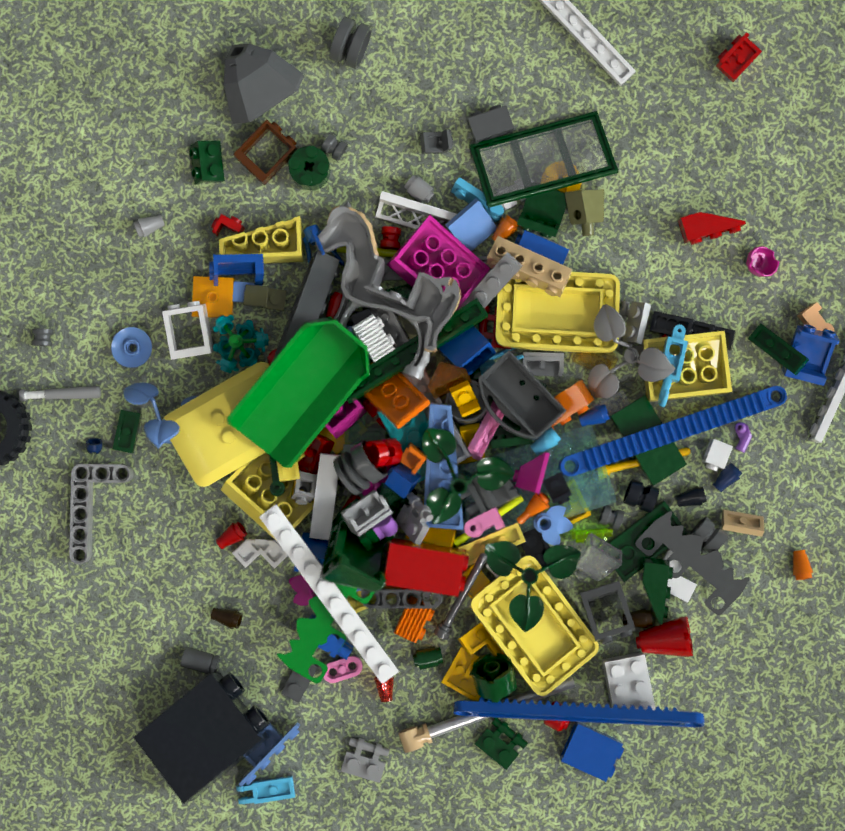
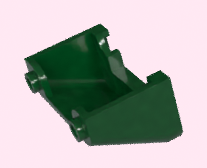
[320,498,397,592]

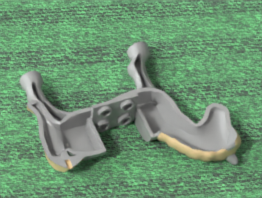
[315,202,461,380]

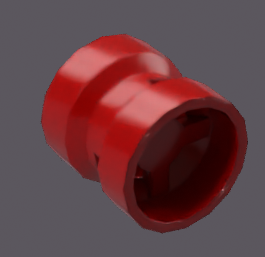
[380,226,402,250]

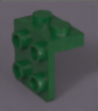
[517,183,567,238]

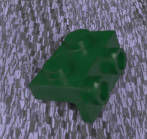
[189,141,225,185]

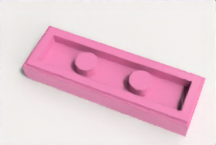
[468,400,504,460]

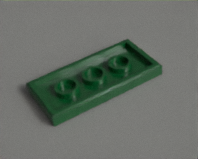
[610,395,687,486]
[599,501,688,582]

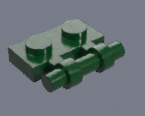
[474,718,528,770]

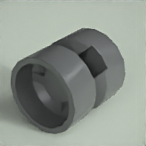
[689,516,728,553]

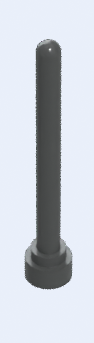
[434,553,487,640]

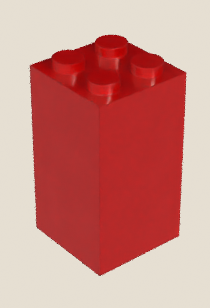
[385,538,469,597]

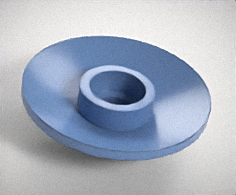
[111,327,152,368]

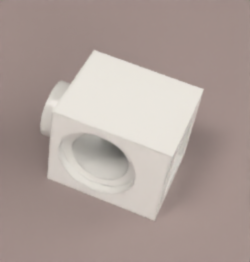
[702,439,733,471]

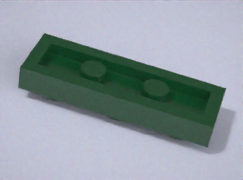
[748,323,809,375]

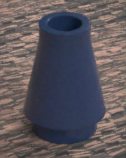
[712,462,742,492]

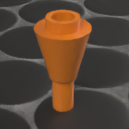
[516,492,550,525]

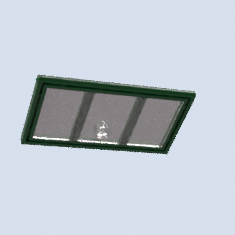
[469,111,619,208]

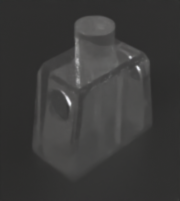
[575,533,622,581]

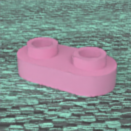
[323,655,363,683]

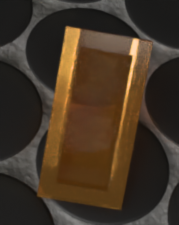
[428,362,472,399]

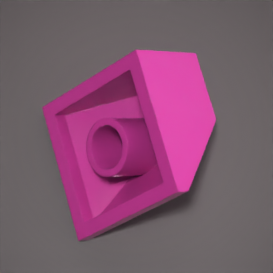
[513,452,550,494]

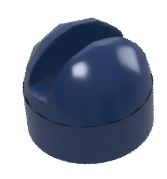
[86,438,102,455]

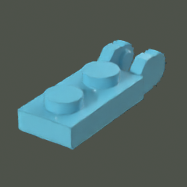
[451,178,504,222]
[236,776,296,804]

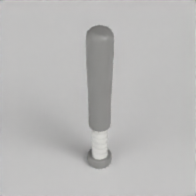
[19,386,101,402]

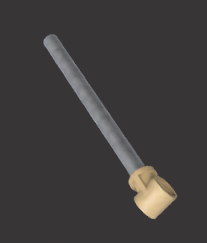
[398,676,576,753]

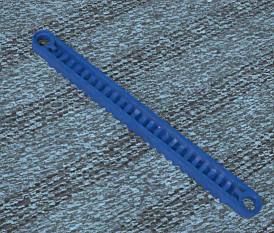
[558,386,787,477]
[453,698,704,728]

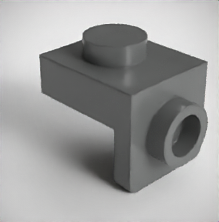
[420,129,453,154]

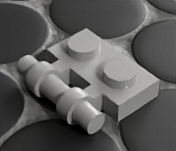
[619,301,651,344]
[396,492,433,545]
[341,737,390,783]

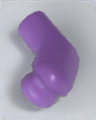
[735,422,752,453]

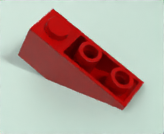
[678,212,746,245]

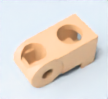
[797,302,834,331]

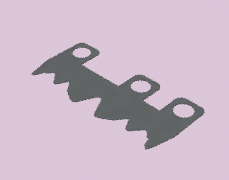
[635,511,750,615]

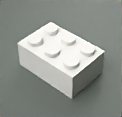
[602,652,656,710]

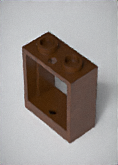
[233,120,297,186]

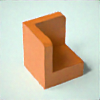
[400,442,427,475]

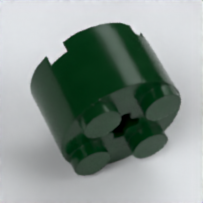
[289,145,331,190]
[472,653,517,703]

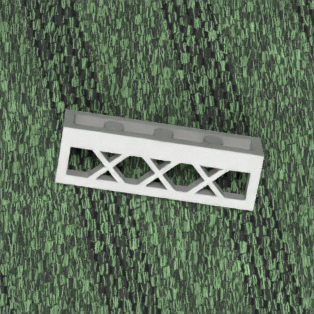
[375,191,457,230]

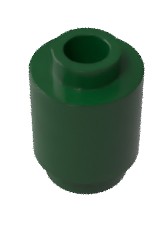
[413,646,443,670]

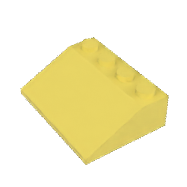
[643,331,732,402]
[221,453,314,540]

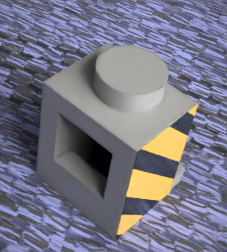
[290,471,317,505]

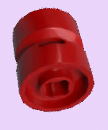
[363,438,402,468]

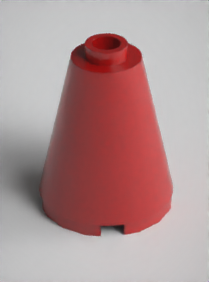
[636,616,693,657]

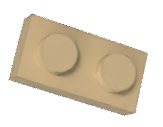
[722,510,764,537]

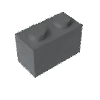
[467,105,514,144]

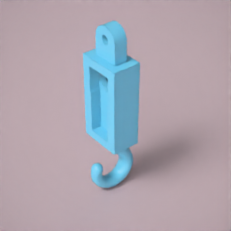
[658,325,688,407]

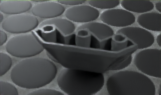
[223,43,304,124]

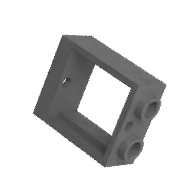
[580,581,636,644]

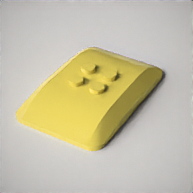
[495,272,620,353]
[163,362,270,487]
[470,556,599,696]

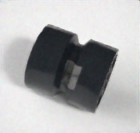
[623,479,659,513]

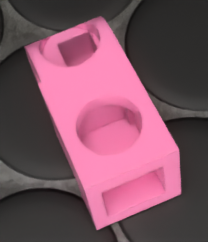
[464,508,506,538]

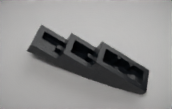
[649,311,736,351]

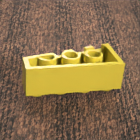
[219,216,303,264]

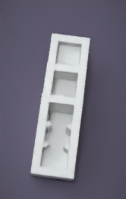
[310,453,341,540]

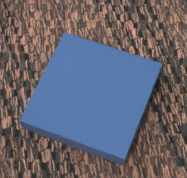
[445,198,497,252]

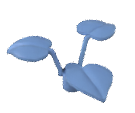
[123,383,198,448]

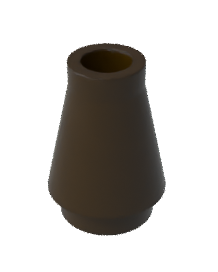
[211,608,243,629]
[622,608,652,628]

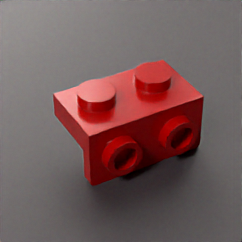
[716,32,762,82]

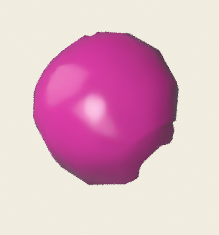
[746,246,779,277]

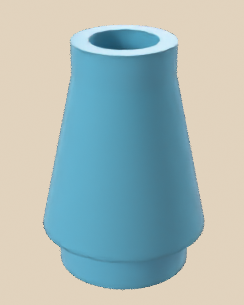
[530,427,561,456]

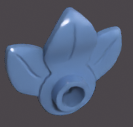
[533,505,574,546]

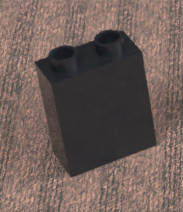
[133,672,270,804]

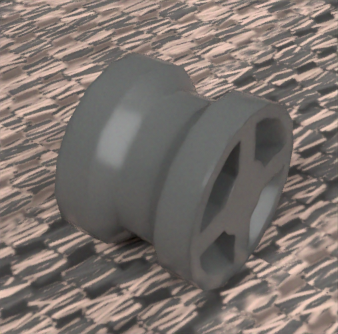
[31,329,53,347]

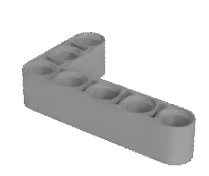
[69,464,134,564]

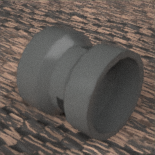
[320,134,348,161]
[598,505,624,530]

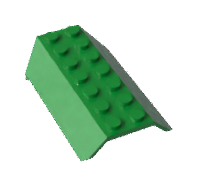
[227,316,370,468]

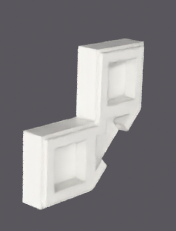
[232,539,288,569]
[663,549,697,602]

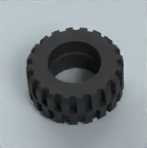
[0,391,32,466]

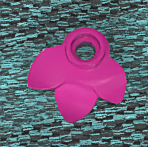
[289,575,317,606]

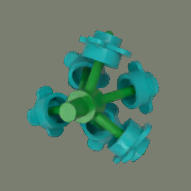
[213,315,269,373]

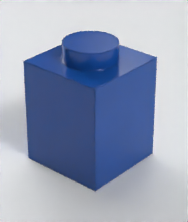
[384,462,422,499]

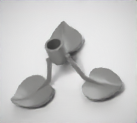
[588,304,675,398]

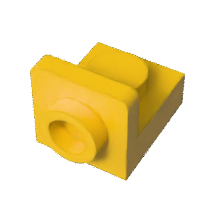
[449,380,481,417]

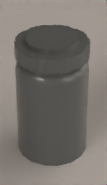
[180,647,220,674]

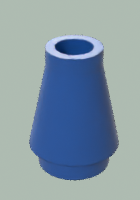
[578,404,610,427]

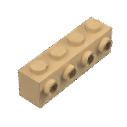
[486,236,572,297]

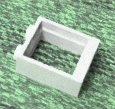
[162,301,214,360]

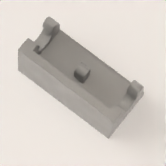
[522,352,564,376]
[341,490,393,536]

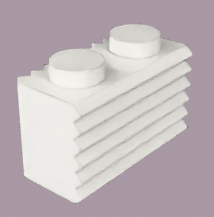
[351,314,396,363]

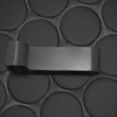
[361,570,444,609]

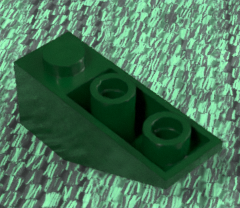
[643,557,673,625]

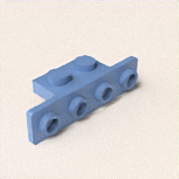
[239,722,300,787]

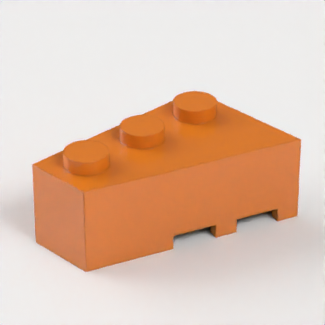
[551,379,595,430]

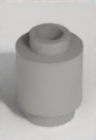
[404,175,435,204]

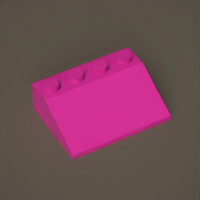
[386,215,490,311]

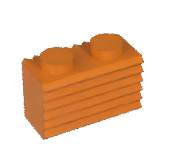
[394,595,435,643]

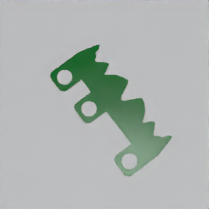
[276,584,375,683]

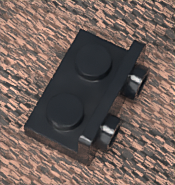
[521,528,550,567]

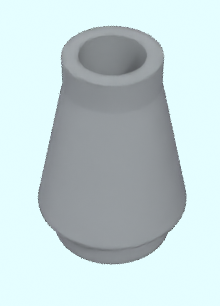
[133,215,165,238]

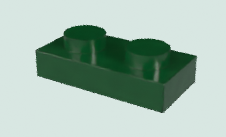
[112,410,142,454]

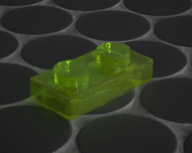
[570,528,613,543]

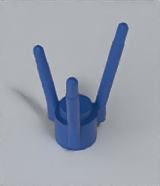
[302,225,345,266]

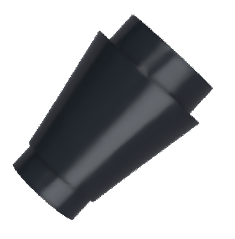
[676,486,707,507]

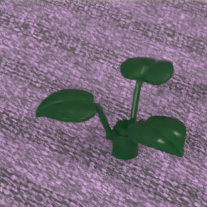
[422,428,514,524]
[485,541,581,632]

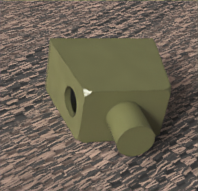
[565,189,604,236]

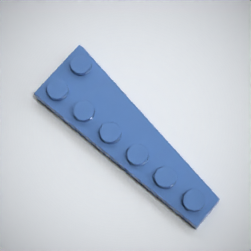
[424,403,464,530]

